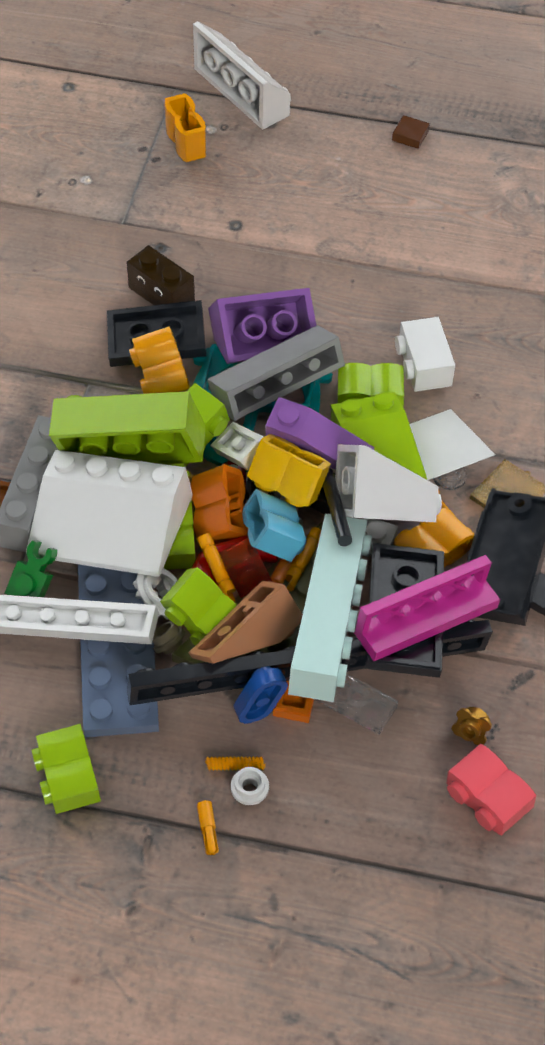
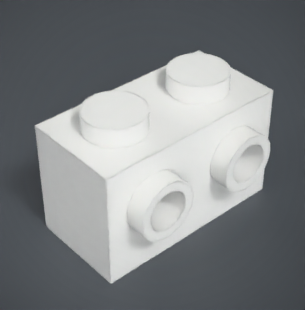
[395,317,455,392]

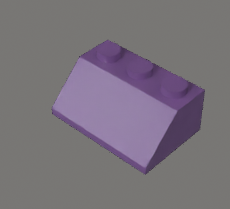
[208,288,316,364]

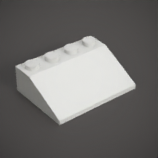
[26,450,193,577]

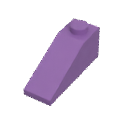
[265,397,375,470]

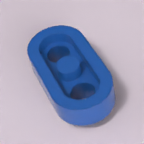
[233,666,288,724]

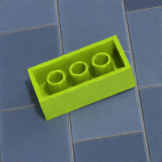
[49,391,206,464]

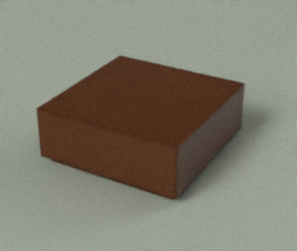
[392,115,430,149]

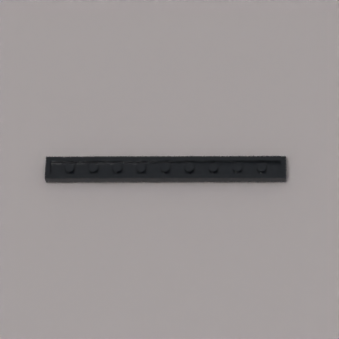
[127,619,493,706]

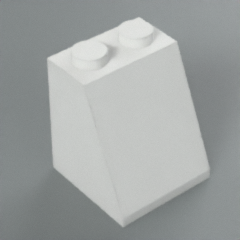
[335,444,442,522]

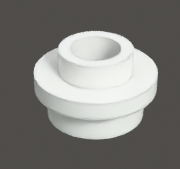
[231,767,269,805]

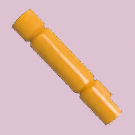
[286,527,321,592]
[197,533,236,602]

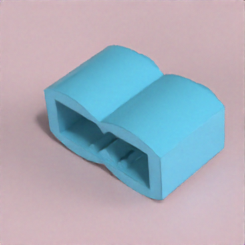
[242,489,306,562]

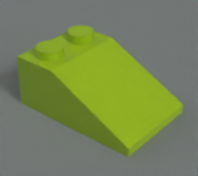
[330,392,427,480]

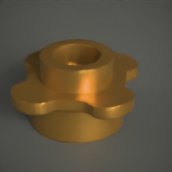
[451,707,492,745]

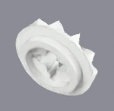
[133,568,178,620]

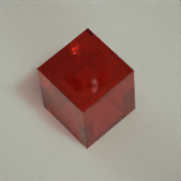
[219,538,273,598]

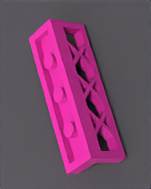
[354,555,500,661]

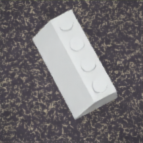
[193,21,291,130]

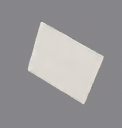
[410,409,495,480]

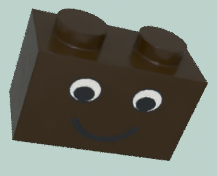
[127,245,195,305]

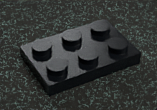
[107,300,207,367]

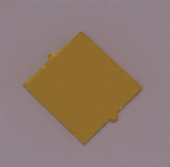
[469,459,545,508]

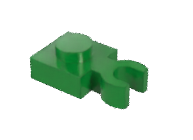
[4,541,57,597]

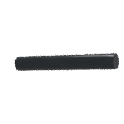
[323,468,352,546]

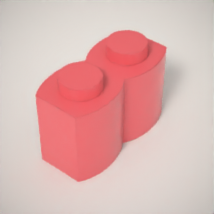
[446,744,537,836]

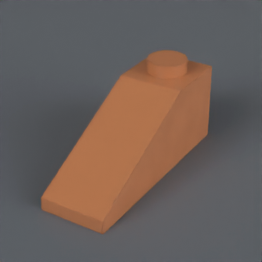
[188,581,303,664]

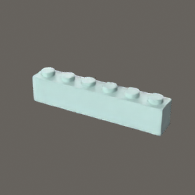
[288,513,372,702]

